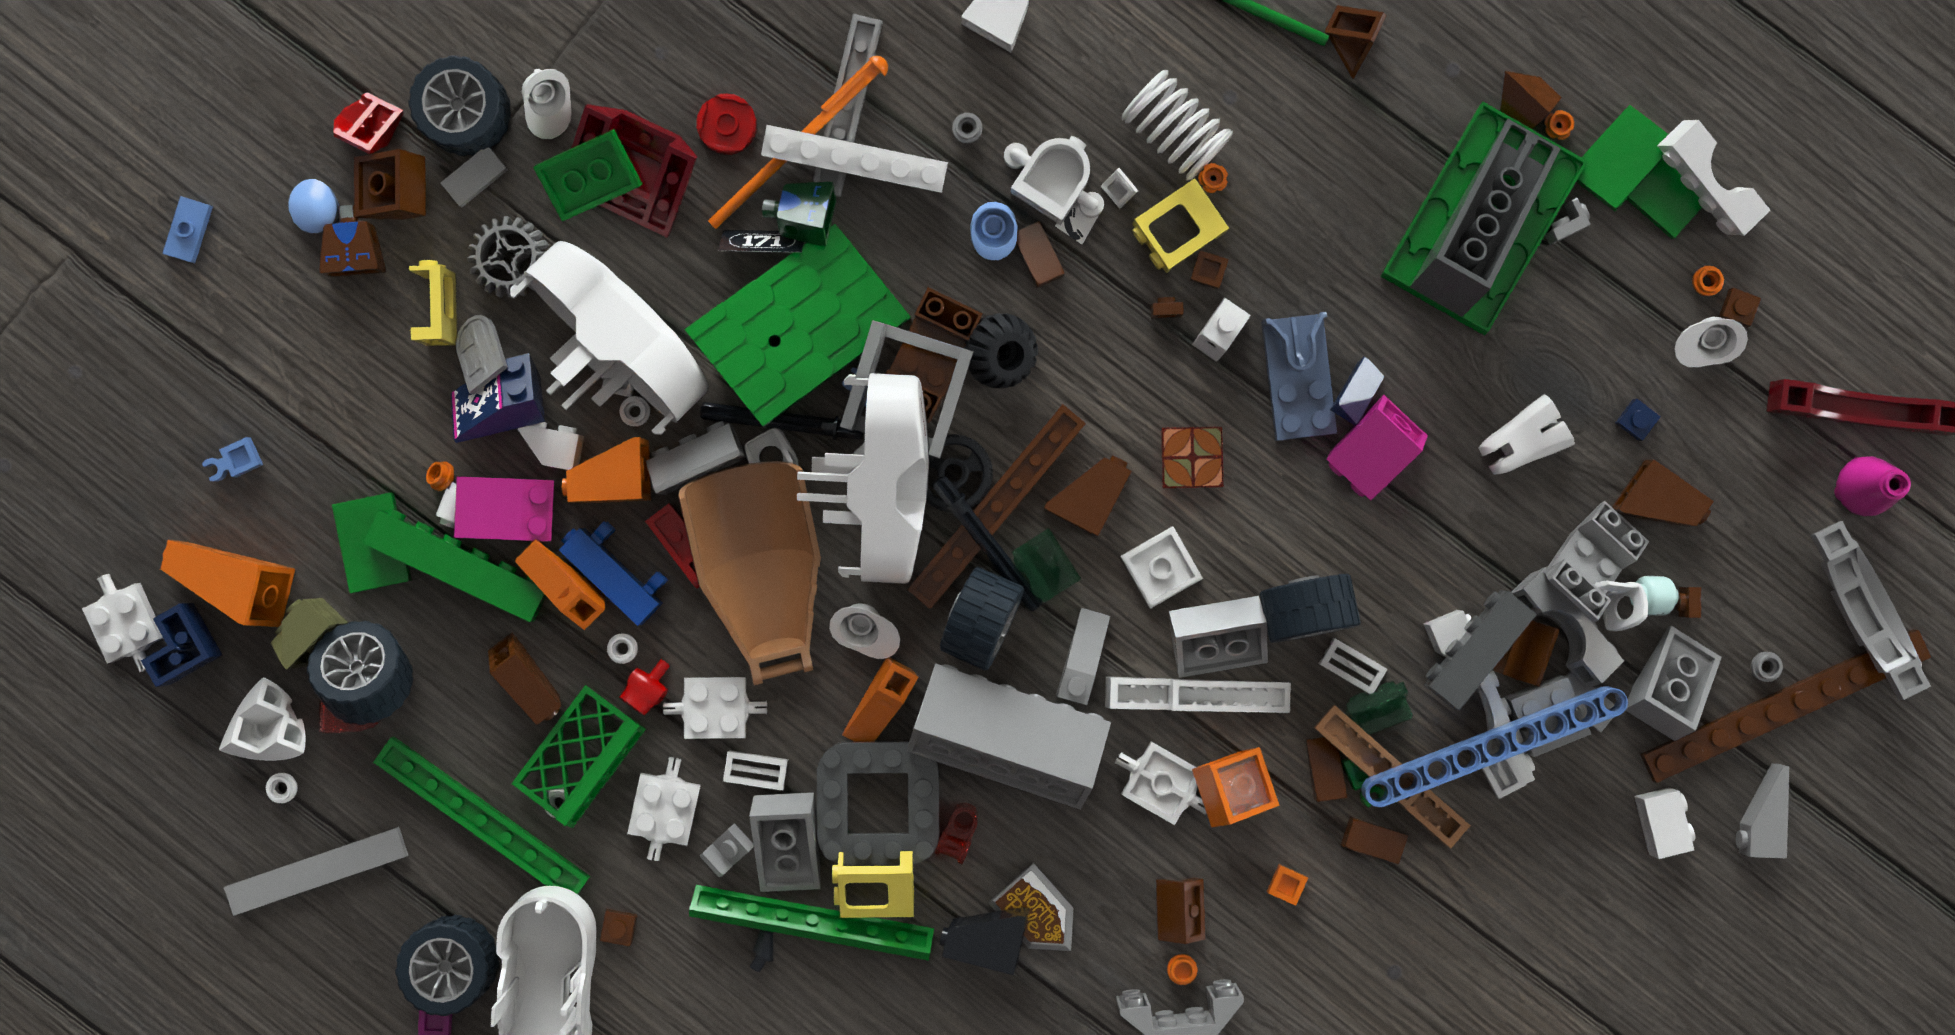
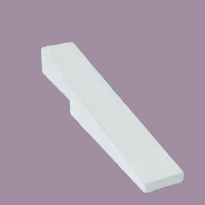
[1105,677,1291,713]

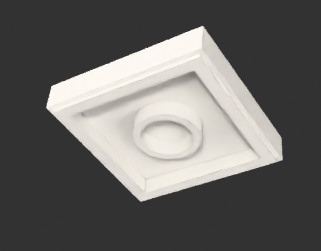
[1120,526,1203,609]

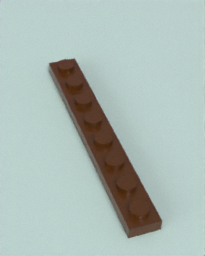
[907,404,1086,609]

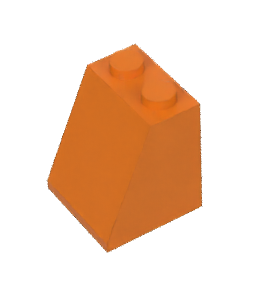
[562,437,651,503]

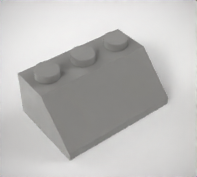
[646,421,747,495]
[1169,596,1268,678]

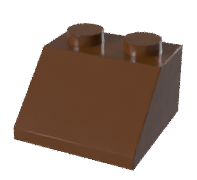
[354,149,426,220]

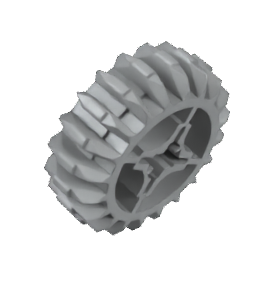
[467,216,549,299]

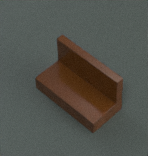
[1493,620,1560,687]
[1156,878,1205,944]

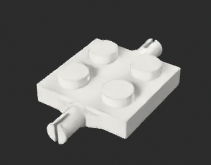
[82,574,164,672]
[663,677,767,739]
[1115,741,1206,825]
[627,757,700,861]

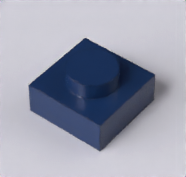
[1615,398,1661,441]

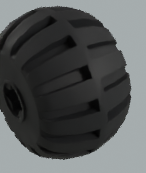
[964,313,1038,388]

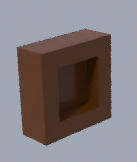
[1190,250,1229,289]
[1719,288,1761,328]
[1150,297,1184,319]
[1675,587,1701,618]
[600,909,637,946]

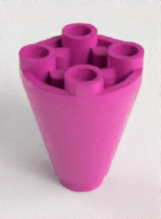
[1834,456,1911,516]

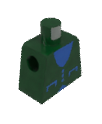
[762,181,836,246]

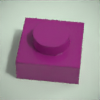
[418,1010,452,1035]

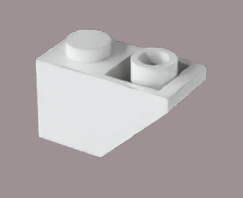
[518,422,584,470]

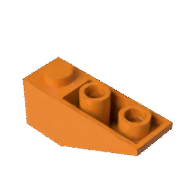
[515,539,605,630]
[842,657,919,742]

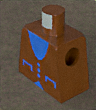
[319,205,386,277]

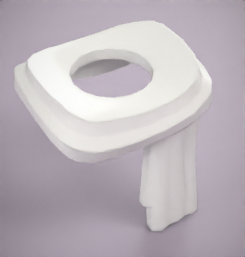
[745,428,799,466]
[1594,580,1648,631]

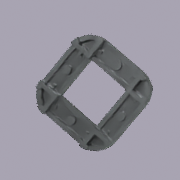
[817,740,939,865]

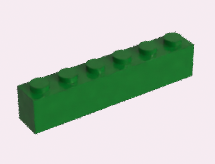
[362,508,547,622]

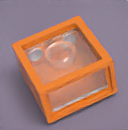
[1192,747,1279,827]

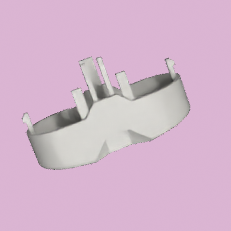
[510,241,709,435]
[797,373,929,584]
[491,886,596,1035]

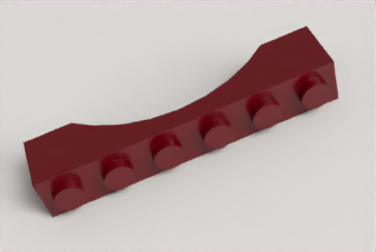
[1766,379,1955,436]

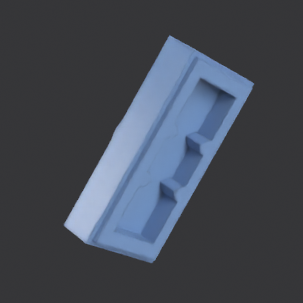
[162,196,213,264]

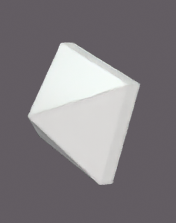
[1101,168,1138,209]

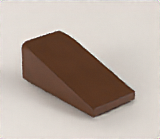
[1016,221,1065,288]
[1306,737,1347,802]
[1341,816,1408,864]

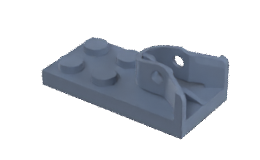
[1261,312,1337,441]

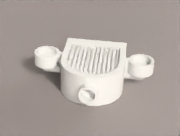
[1004,136,1104,225]

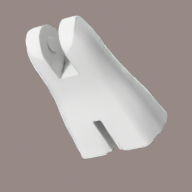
[1478,394,1575,475]

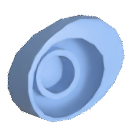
[289,179,339,233]
[970,202,1018,260]

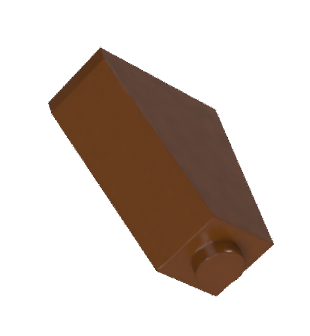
[1043,455,1132,536]
[1612,459,1714,527]
[488,632,561,725]

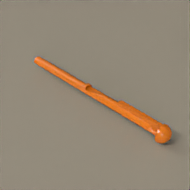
[708,56,888,229]

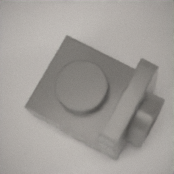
[1545,198,1591,245]
[700,823,754,877]

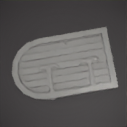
[456,315,508,395]

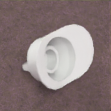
[521,69,571,139]
[1674,317,1748,367]
[829,603,900,659]

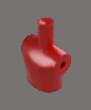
[619,659,670,716]

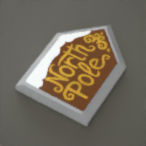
[988,862,1074,951]

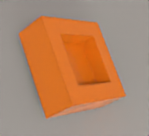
[1267,864,1308,906]

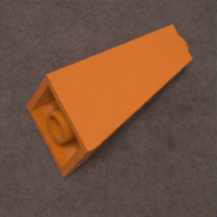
[160,540,295,627]

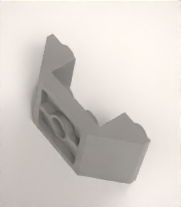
[1544,501,1649,622]
[1116,979,1244,1035]

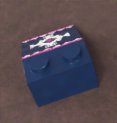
[451,353,545,443]

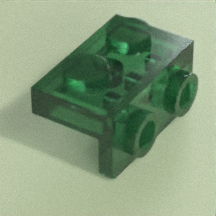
[1012,528,1081,603]
[1345,681,1413,735]

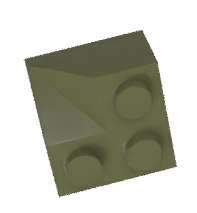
[271,598,348,670]

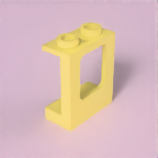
[1132,178,1229,273]
[409,260,457,346]
[832,851,914,918]

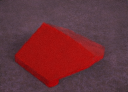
[333,92,403,154]

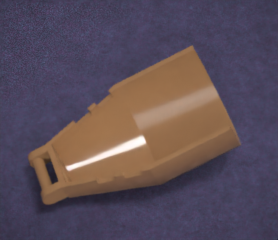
[678,461,821,685]

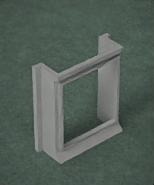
[840,320,973,458]

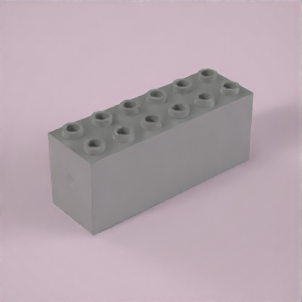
[906,664,1111,810]

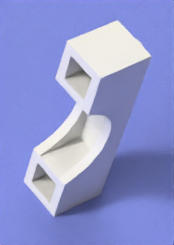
[1657,120,1770,236]

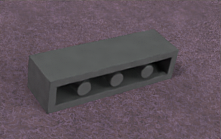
[1424,590,1537,710]

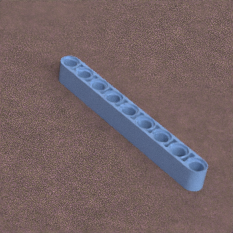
[1361,686,1628,807]

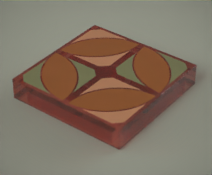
[1161,427,1224,489]

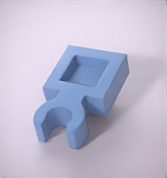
[202,437,263,482]

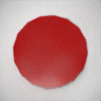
[696,93,757,155]

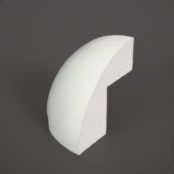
[219,677,306,761]

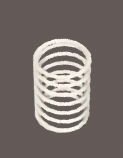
[1122,70,1233,181]

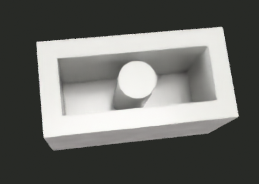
[1634,787,1695,859]

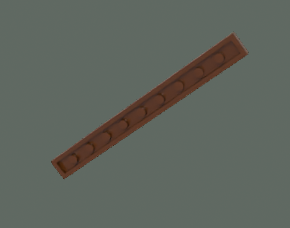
[1640,629,1931,783]

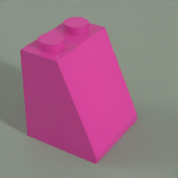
[1326,395,1428,501]

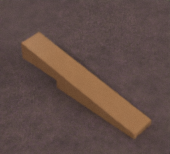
[1314,705,1471,848]

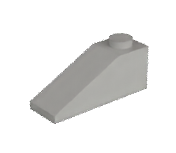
[1056,608,1110,705]
[1736,763,1789,858]

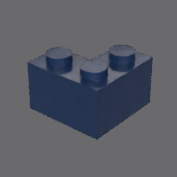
[141,603,222,687]

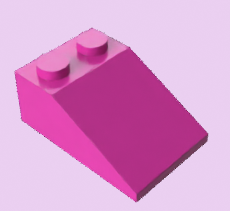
[454,477,554,541]

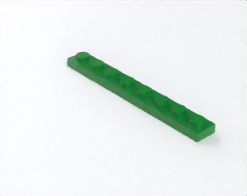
[373,737,591,894]
[689,885,934,961]

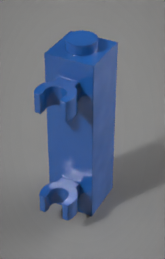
[559,521,668,626]

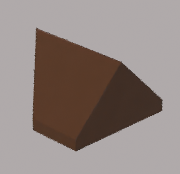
[1325,5,1387,79]
[1500,71,1562,129]

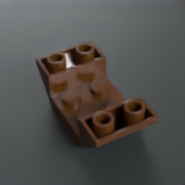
[886,287,983,424]

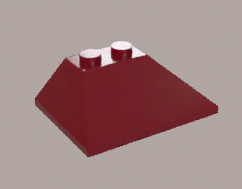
[571,104,697,238]

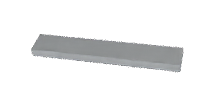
[813,14,883,197]
[224,827,408,916]

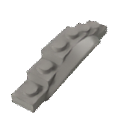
[1811,521,1931,700]

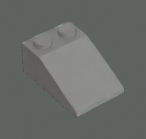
[1625,626,1722,741]
[749,793,821,892]

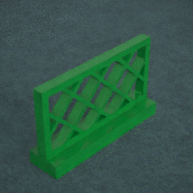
[512,685,646,828]

